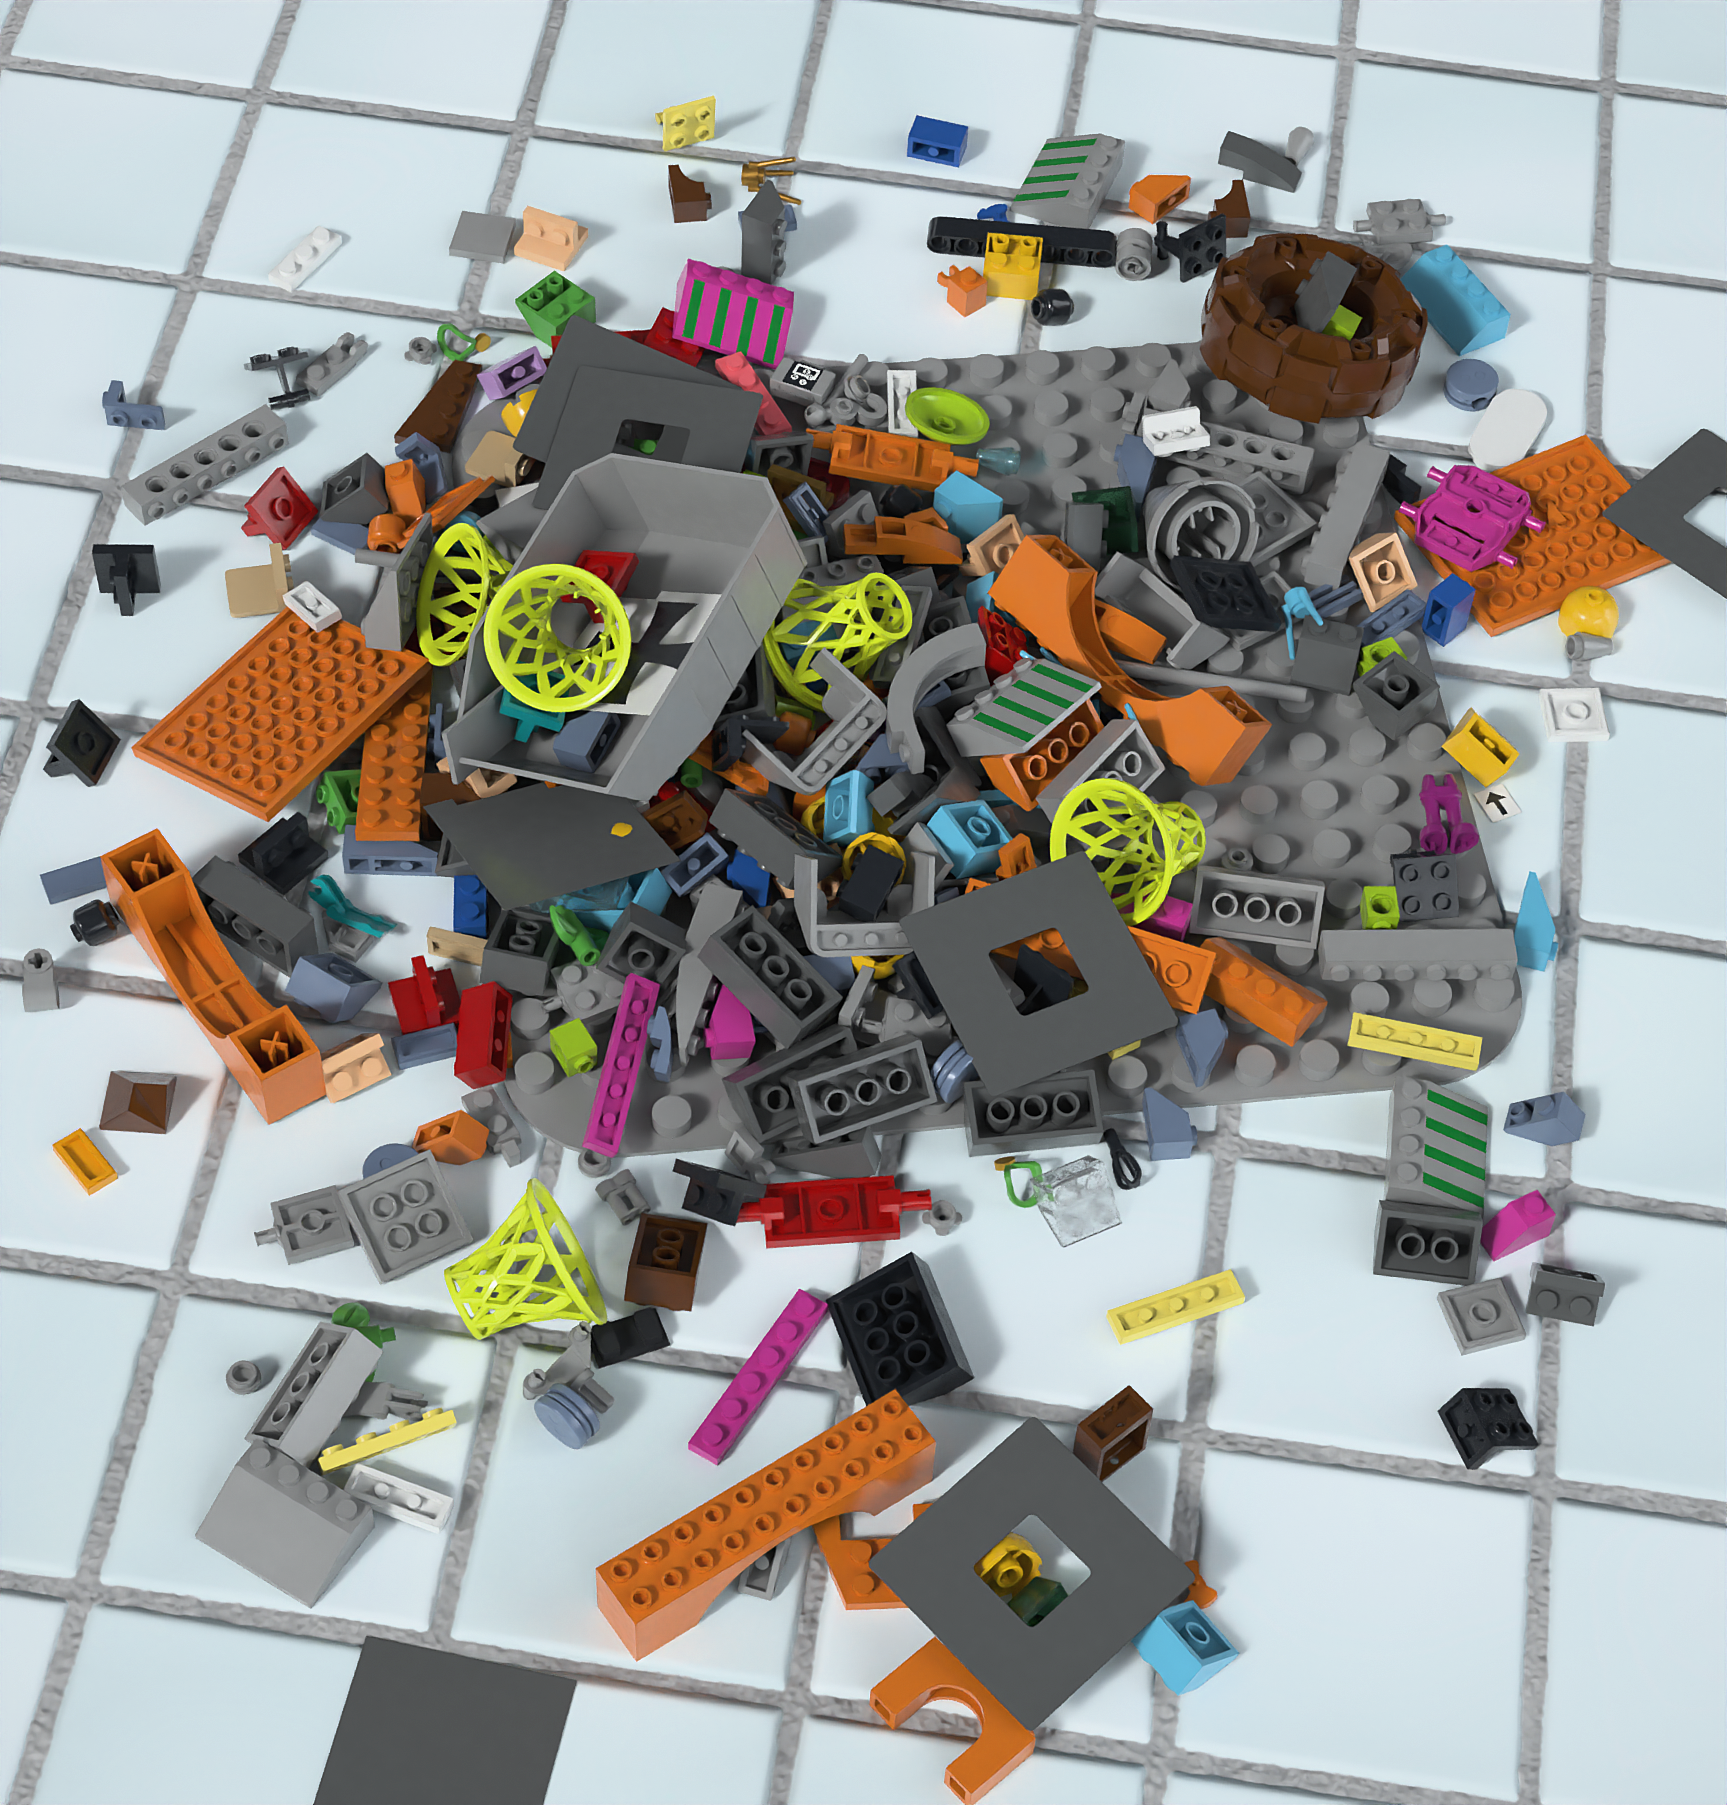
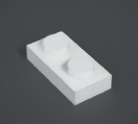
[282,581,342,633]

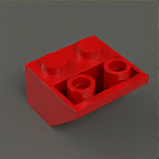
[978,606,1028,687]

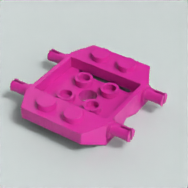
[1399,465,1546,572]

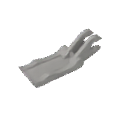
[342,1382,428,1421]

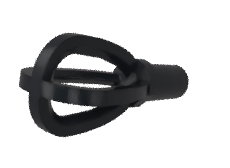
[1103,1128,1142,1190]

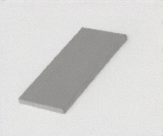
[441,685,518,785]

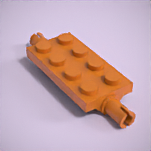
[806,424,979,492]

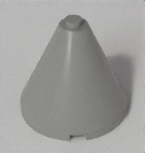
[1144,477,1259,592]

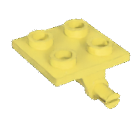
[655,95,716,151]

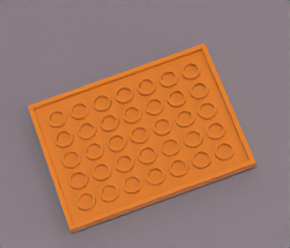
[1394,434,1671,637]
[131,606,432,822]

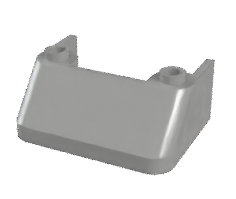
[1094,552,1231,670]
[741,647,887,796]
[794,851,935,957]

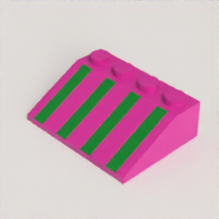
[672,258,794,370]

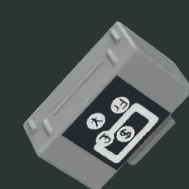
[770,357,836,407]

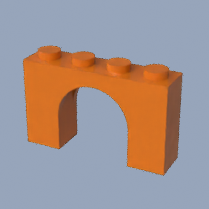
[869,1636,1036,1805]

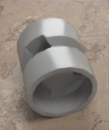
[1115,228,1153,281]

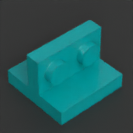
[499,660,570,743]

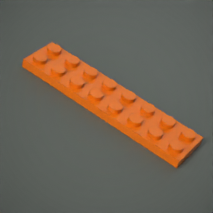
[355,664,434,841]
[965,878,1217,1015]

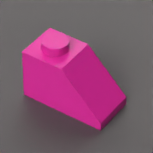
[1480,1190,1556,1262]

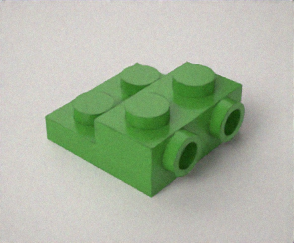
[316,769,361,834]

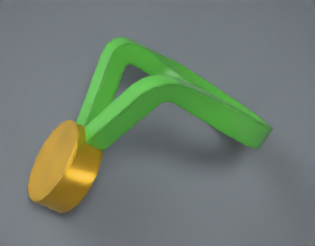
[437,323,491,361]
[994,1156,1044,1208]

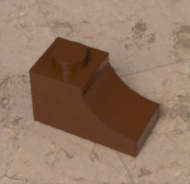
[668,164,712,223]
[1208,179,1251,238]

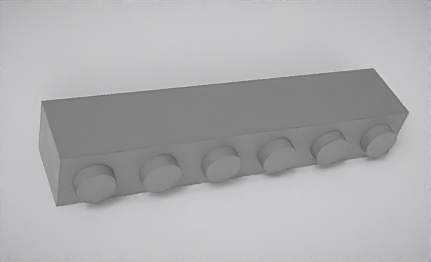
[1302,442,1390,590]
[1318,929,1518,981]

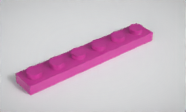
[582,973,660,1158]
[688,1289,828,1466]

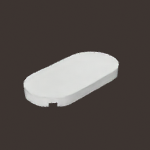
[1468,388,1547,472]

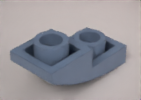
[647,1006,674,1082]

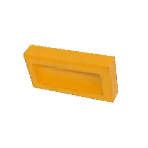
[52,1128,118,1196]

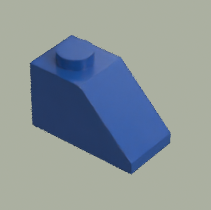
[727,849,774,908]

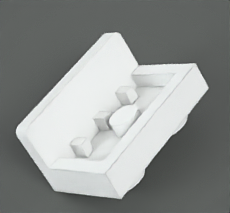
[1142,406,1210,457]

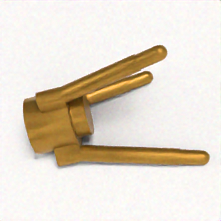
[741,157,801,205]

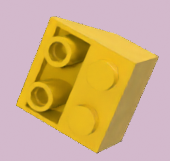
[983,232,1043,300]
[1441,707,1519,788]

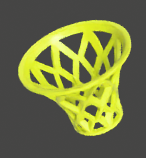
[416,523,513,667]
[484,563,632,712]
[762,572,912,713]
[1050,778,1206,926]
[444,1178,607,1340]

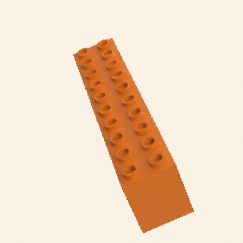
[987,535,1273,786]
[100,828,326,1125]
[596,1389,936,1662]

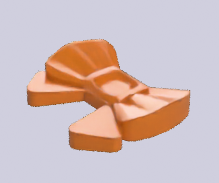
[1183,1560,1218,1609]

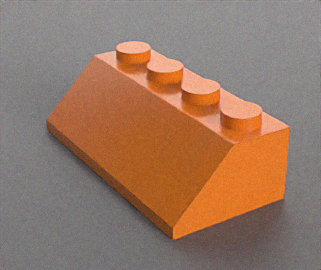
[980,698,1104,811]
[1199,937,1328,1047]

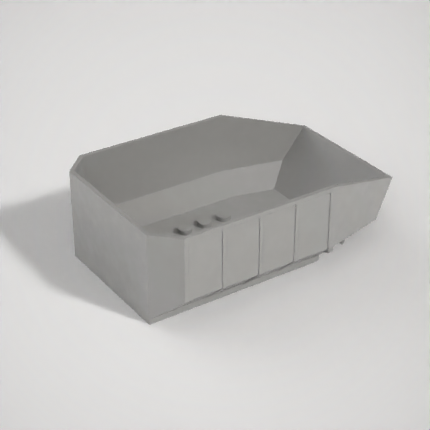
[457,453,808,802]

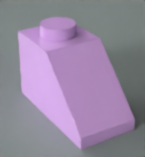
[477,346,547,400]

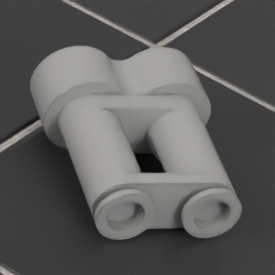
[595,1169,651,1225]

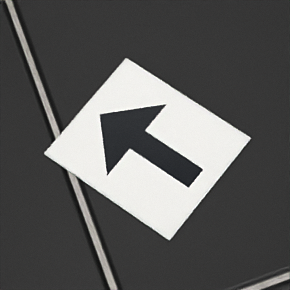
[1473,784,1522,823]

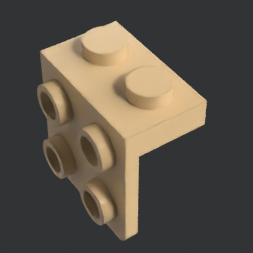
[465,431,536,488]
[225,543,294,618]

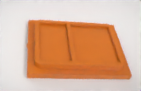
[397,475,495,549]

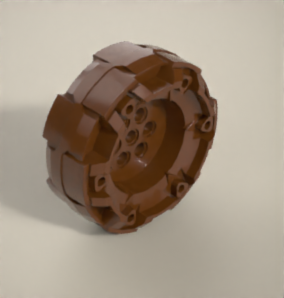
[1200,233,1428,424]

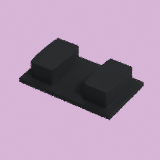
[590,1307,670,1369]

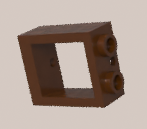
[1073,1385,1153,1482]

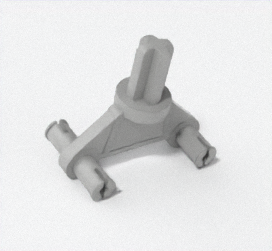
[523,1321,615,1414]

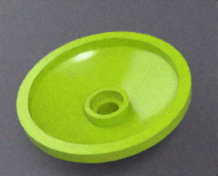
[905,387,990,445]

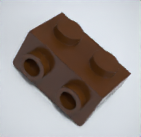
[640,789,709,853]

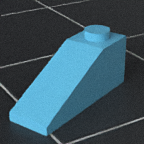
[1514,871,1559,972]

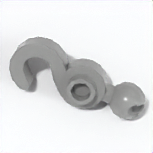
[804,393,888,427]

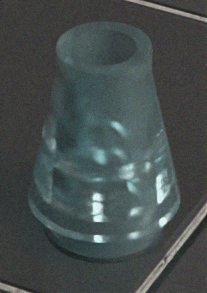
[976,447,1021,476]

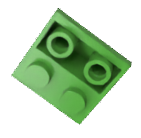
[515,270,596,348]

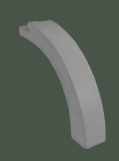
[886,622,986,774]

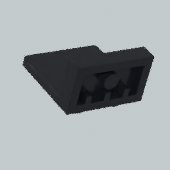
[711,715,789,772]
[1437,1388,1539,1470]

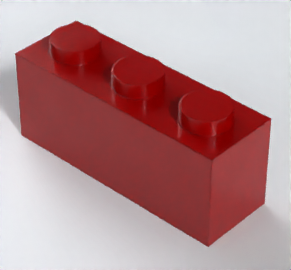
[454,981,513,1090]

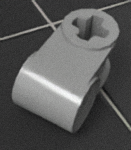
[22,948,60,1013]

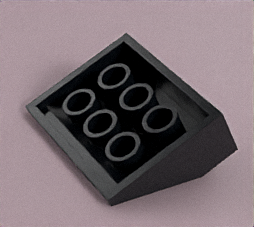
[825,1251,975,1406]

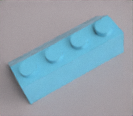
[1400,244,1511,357]

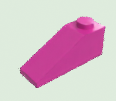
[1110,893,1193,942]
[703,984,756,1060]

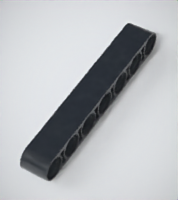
[927,216,1117,268]

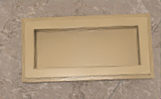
[426,926,488,966]

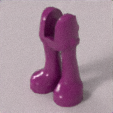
[1419,774,1479,854]

